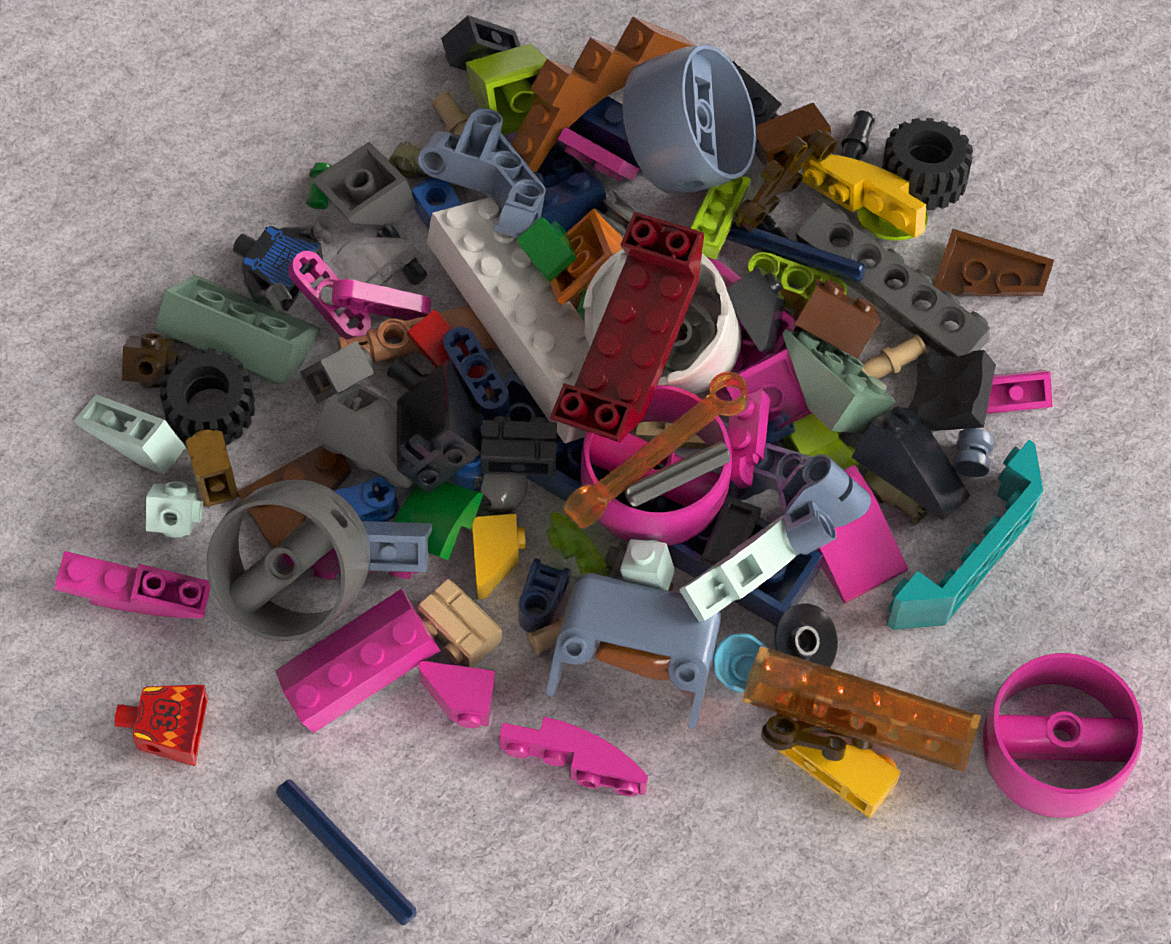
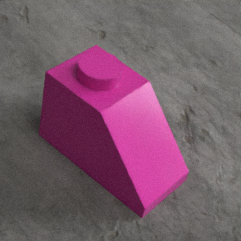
[418,661,496,729]

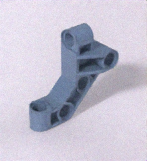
[417,108,546,239]
[714,443,871,555]

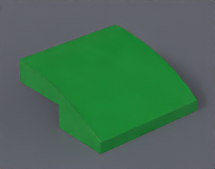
[394,482,484,560]

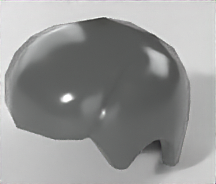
[481,474,528,515]

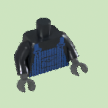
[233,215,339,312]

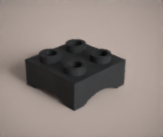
[908,350,996,431]

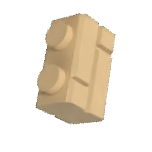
[417,579,502,668]

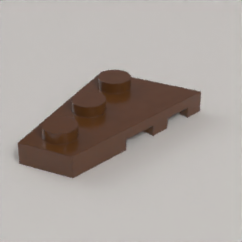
[934,229,1054,296]

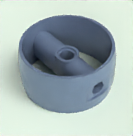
[623,45,756,194]

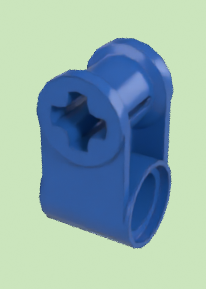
[334,477,399,522]

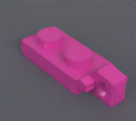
[728,390,770,489]

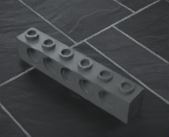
[796,203,990,357]

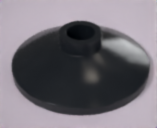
[774,603,838,679]

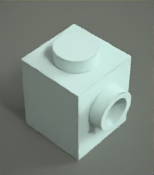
[620,539,675,591]

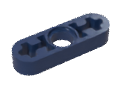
[443,327,511,418]

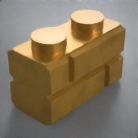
[186,430,238,507]

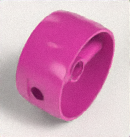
[581,385,732,546]
[983,653,1143,818]

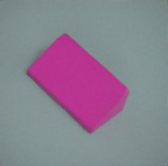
[987,370,1053,414]

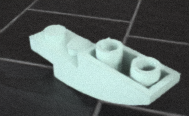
[679,515,798,622]

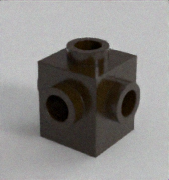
[122,333,179,388]

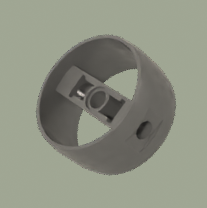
[206,479,370,641]

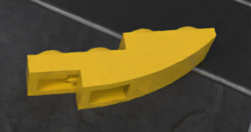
[802,154,926,238]

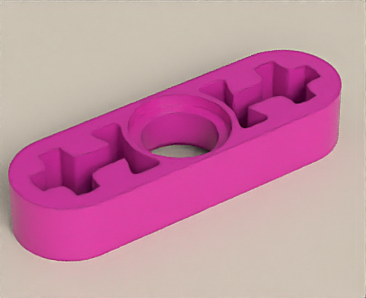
[288,251,371,340]
[332,279,431,321]

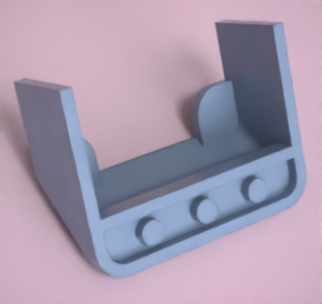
[546,573,721,729]

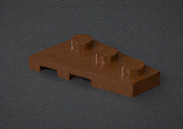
[237,445,352,549]

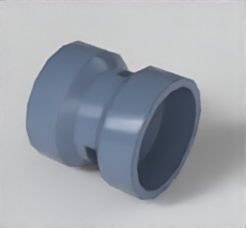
[953,428,994,477]

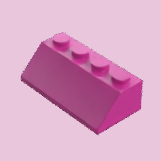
[275,588,441,733]

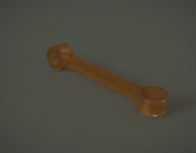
[563,372,747,529]

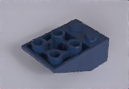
[533,142,607,233]

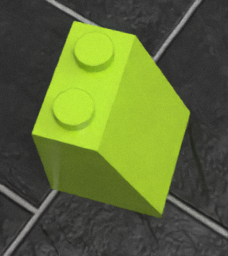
[466,43,548,135]

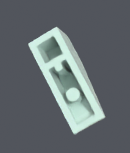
[74,394,186,475]

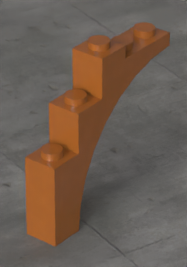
[511,16,697,173]

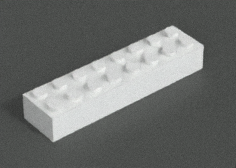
[426,197,590,443]

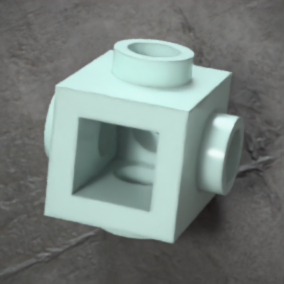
[146,481,203,538]

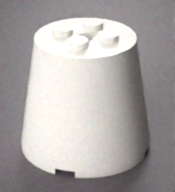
[583,249,742,394]

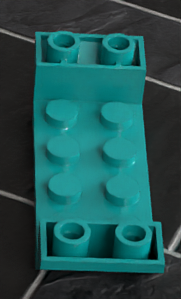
[887,439,1043,630]

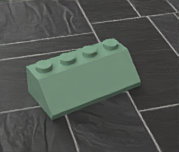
[154,275,321,384]

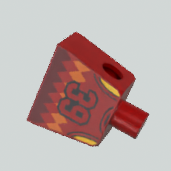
[115,684,209,766]

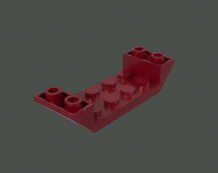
[549,211,704,442]

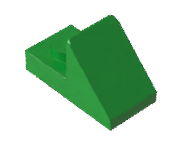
[517,217,577,282]

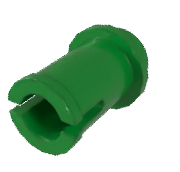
[306,162,332,210]

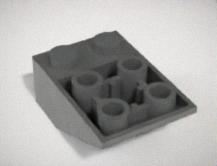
[312,384,414,488]

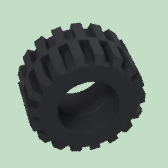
[882,118,973,210]
[160,348,255,445]

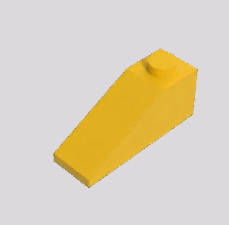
[778,745,901,818]

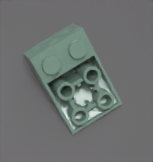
[783,330,895,434]

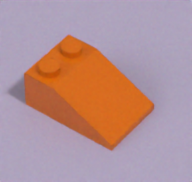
[550,209,623,305]

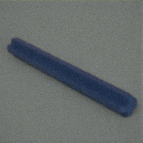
[726,221,866,282]
[276,779,417,926]

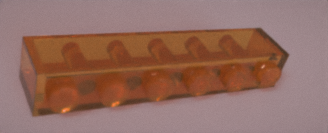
[742,646,981,773]

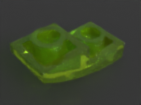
[546,512,607,577]

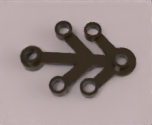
[735,129,838,231]
[761,681,886,761]

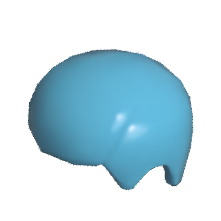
[713,633,772,693]

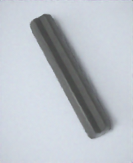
[625,442,731,507]

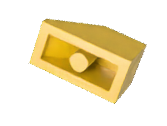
[472,514,526,600]

